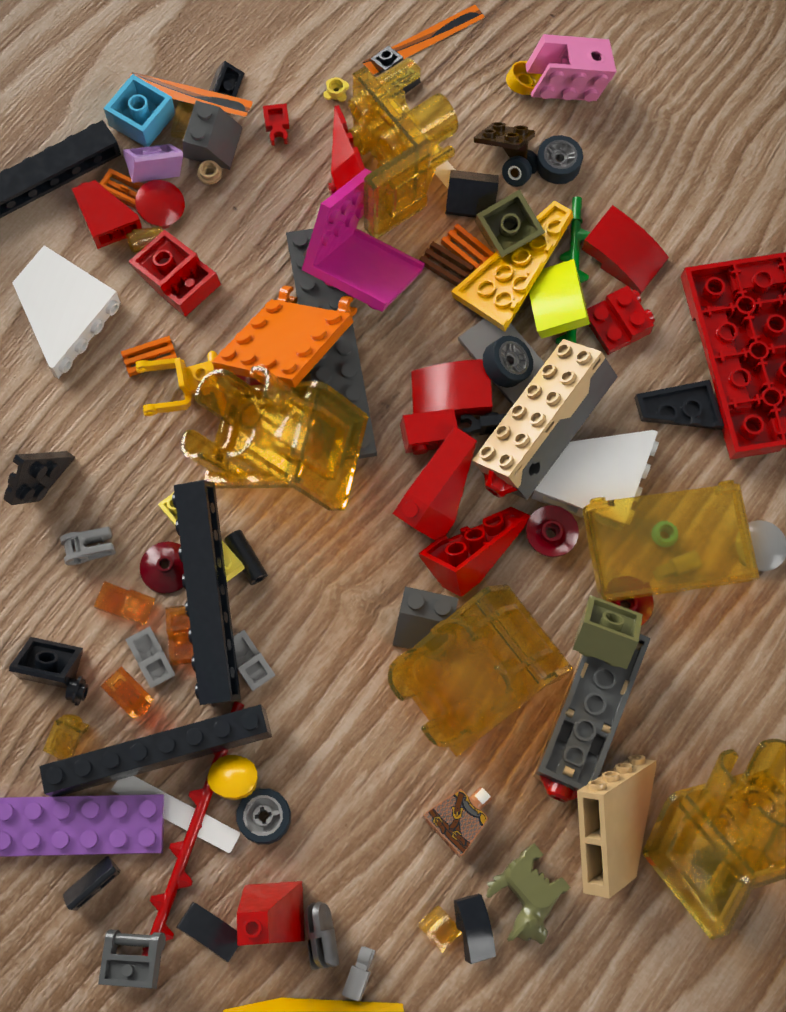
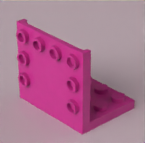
[301,168,425,312]

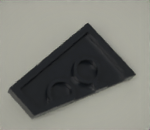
[634,380,724,430]

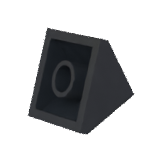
[445,170,499,218]
[9,637,83,689]

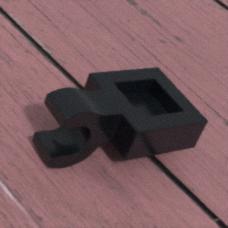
[460,412,506,436]

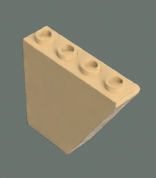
[577,755,656,899]

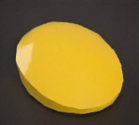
[506,61,542,95]
[207,755,258,800]

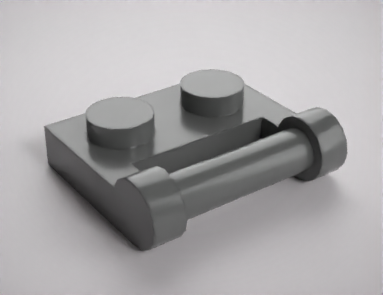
[98,929,166,989]

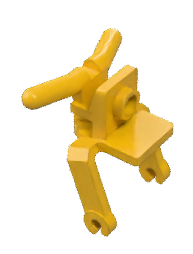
[136,351,228,416]

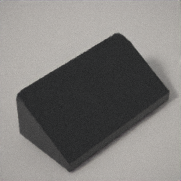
[209,61,245,97]
[63,856,121,911]

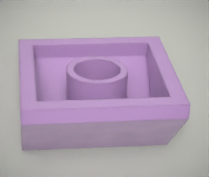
[123,144,183,183]

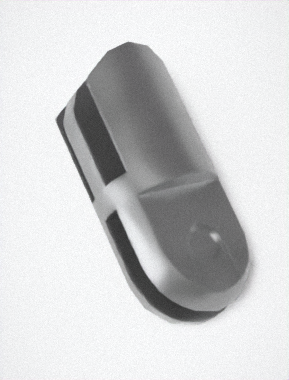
[304,902,339,970]

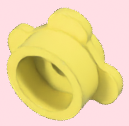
[323,77,349,102]

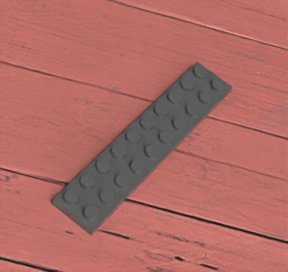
[286,228,377,464]

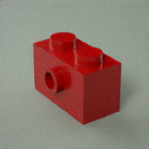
[400,408,458,455]

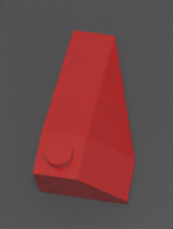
[328,105,365,195]
[392,426,477,541]
[419,507,530,597]

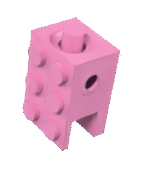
[525,34,616,102]

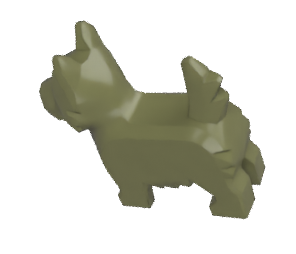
[486,843,571,944]

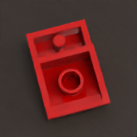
[581,205,669,294]
[128,230,221,317]
[411,359,493,419]

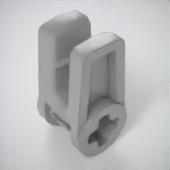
[60,527,116,565]

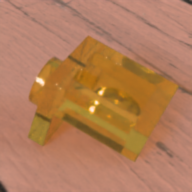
[43,714,89,760]

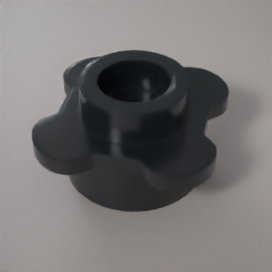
[65,676,88,706]

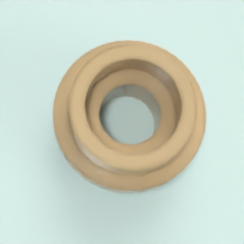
[197,160,222,185]

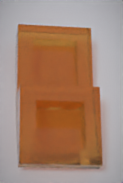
[93,581,156,625]
[165,605,194,666]

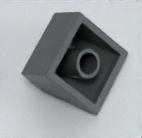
[183,101,242,170]
[393,586,458,657]

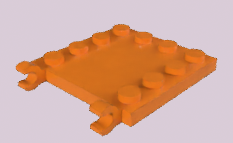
[212,285,357,388]

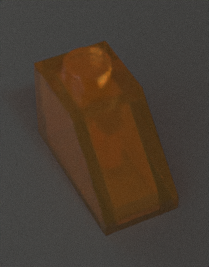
[100,666,153,719]

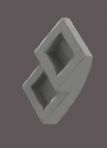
[125,626,176,688]
[233,630,275,691]

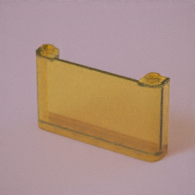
[582,480,760,602]

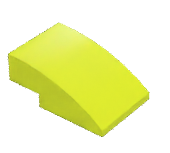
[529,259,590,339]

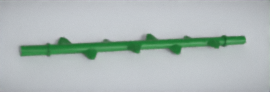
[556,196,590,345]

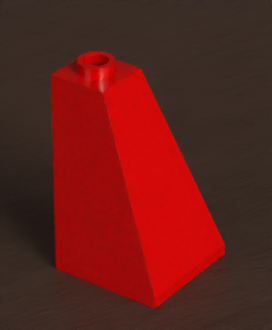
[237,881,305,946]

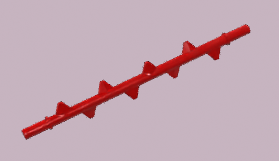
[142,701,245,956]

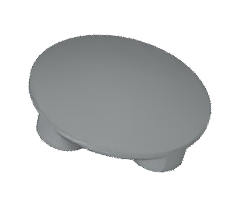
[735,520,786,571]

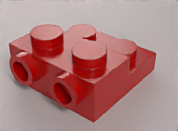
[587,285,655,355]

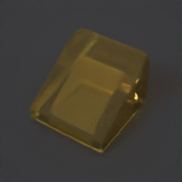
[418,905,462,952]

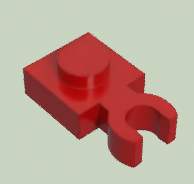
[263,103,290,146]

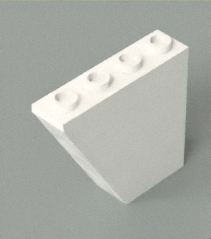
[12,246,121,379]
[531,430,659,532]

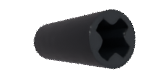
[224,530,268,585]

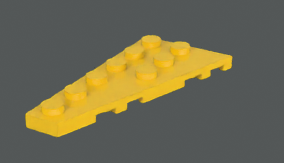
[451,201,573,332]

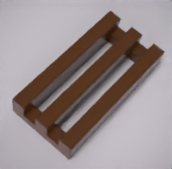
[419,241,474,286]

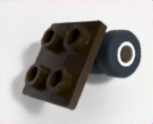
[474,122,537,187]

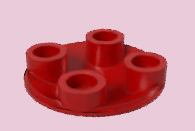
[135,180,185,229]

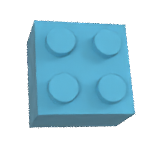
[103,74,176,147]

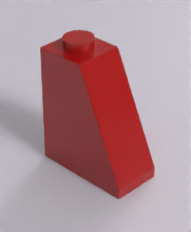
[72,180,143,249]

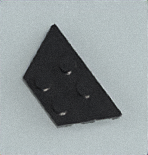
[3,451,75,505]

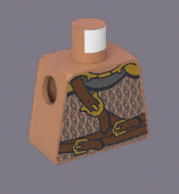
[422,787,492,858]

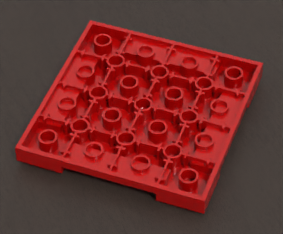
[681,252,786,460]

